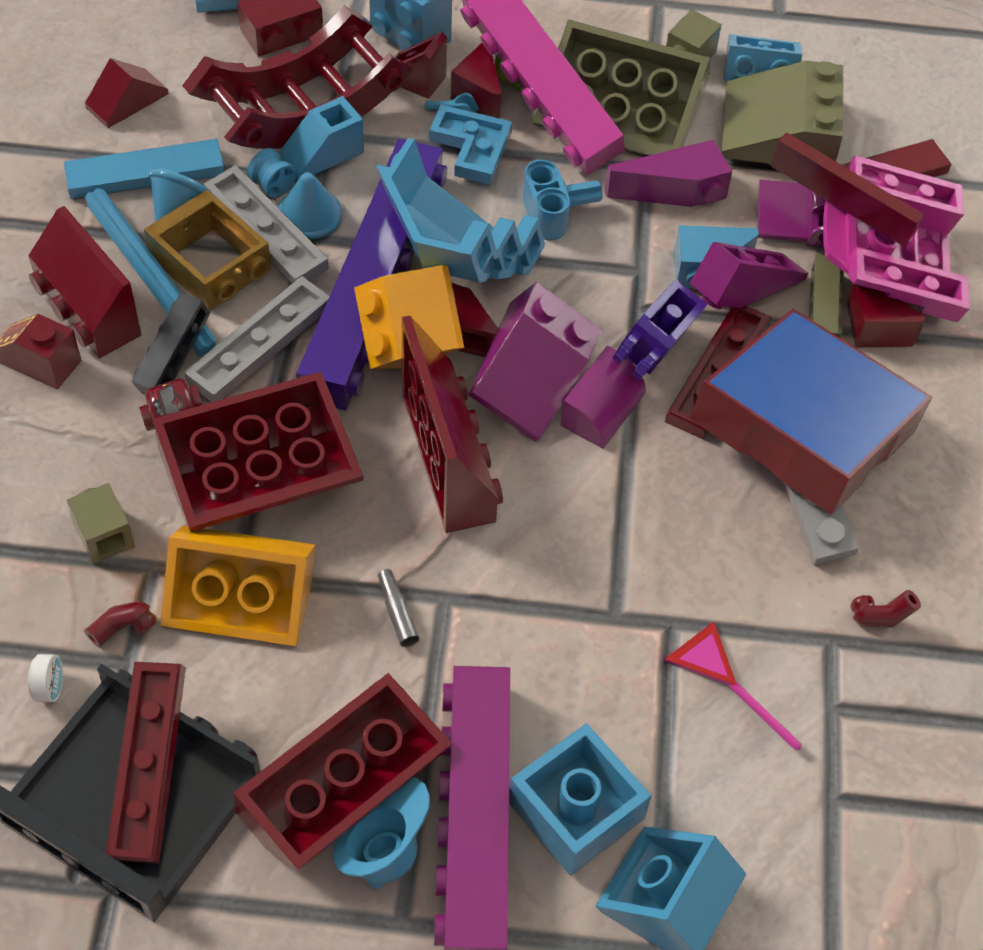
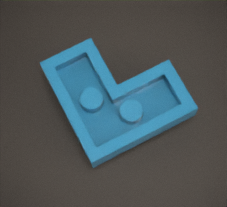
[429,105,513,185]

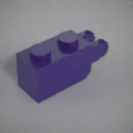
[612,279,708,380]

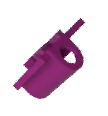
[757,180,825,247]

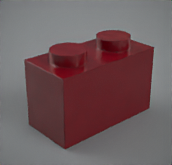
[237,0,323,57]

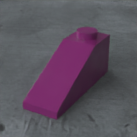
[604,140,733,207]
[689,242,809,309]

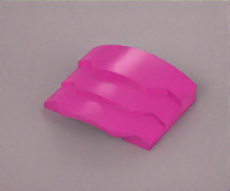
[823,155,970,322]

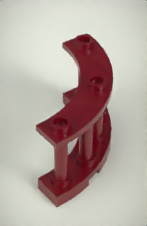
[182,5,413,149]

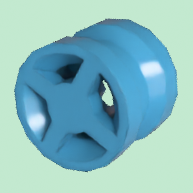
[247,148,297,198]

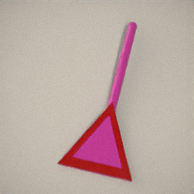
[664,622,802,750]

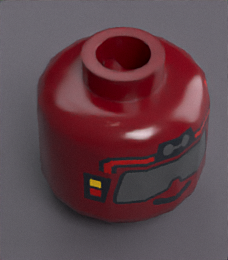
[139,379,203,431]

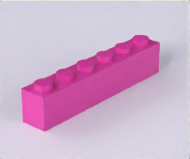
[460,0,625,176]

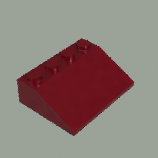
[402,315,503,533]
[152,372,364,532]

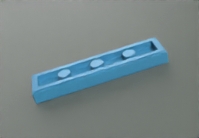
[64,139,224,199]

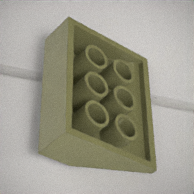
[533,19,710,156]

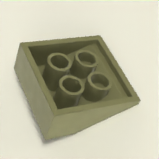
[721,60,843,164]

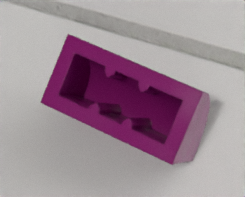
[560,345,646,449]

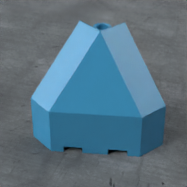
[376,138,546,283]

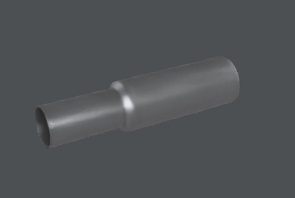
[377,569,420,647]

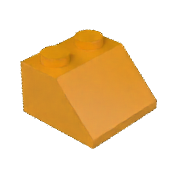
[354,265,464,369]

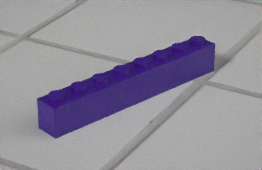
[296,138,448,411]

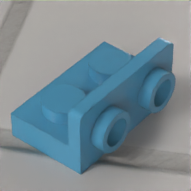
[724,34,803,81]

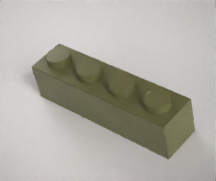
[809,254,844,338]

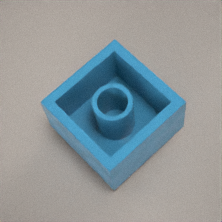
[369,0,452,51]
[509,723,652,876]

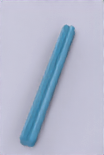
[85,188,217,357]

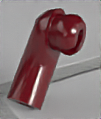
[850,590,921,628]
[84,601,157,647]

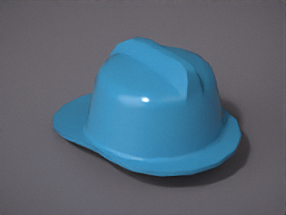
[333,777,430,890]

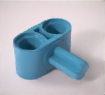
[523,160,603,240]

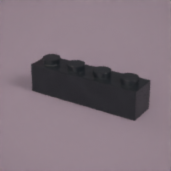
[131,293,211,395]

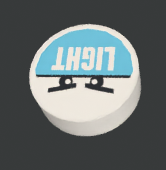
[28,654,63,702]

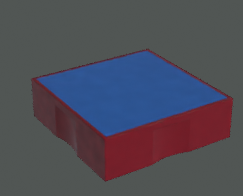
[689,308,933,515]

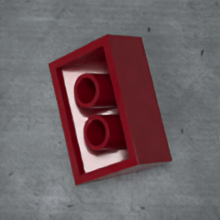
[28,206,142,359]

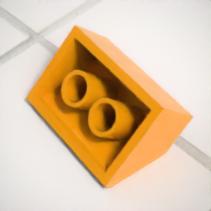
[160,525,316,646]

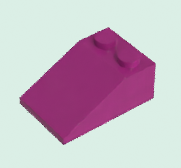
[468,281,602,442]

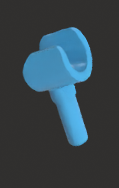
[425,93,479,112]

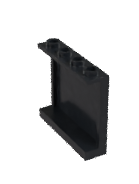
[0,664,261,923]

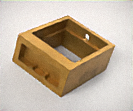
[144,189,271,311]

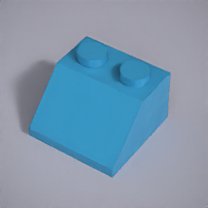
[596,826,746,950]

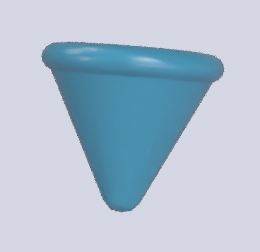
[149,168,210,222]
[278,172,343,239]

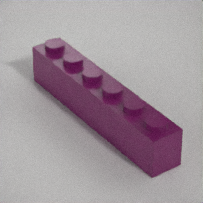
[434,665,510,950]

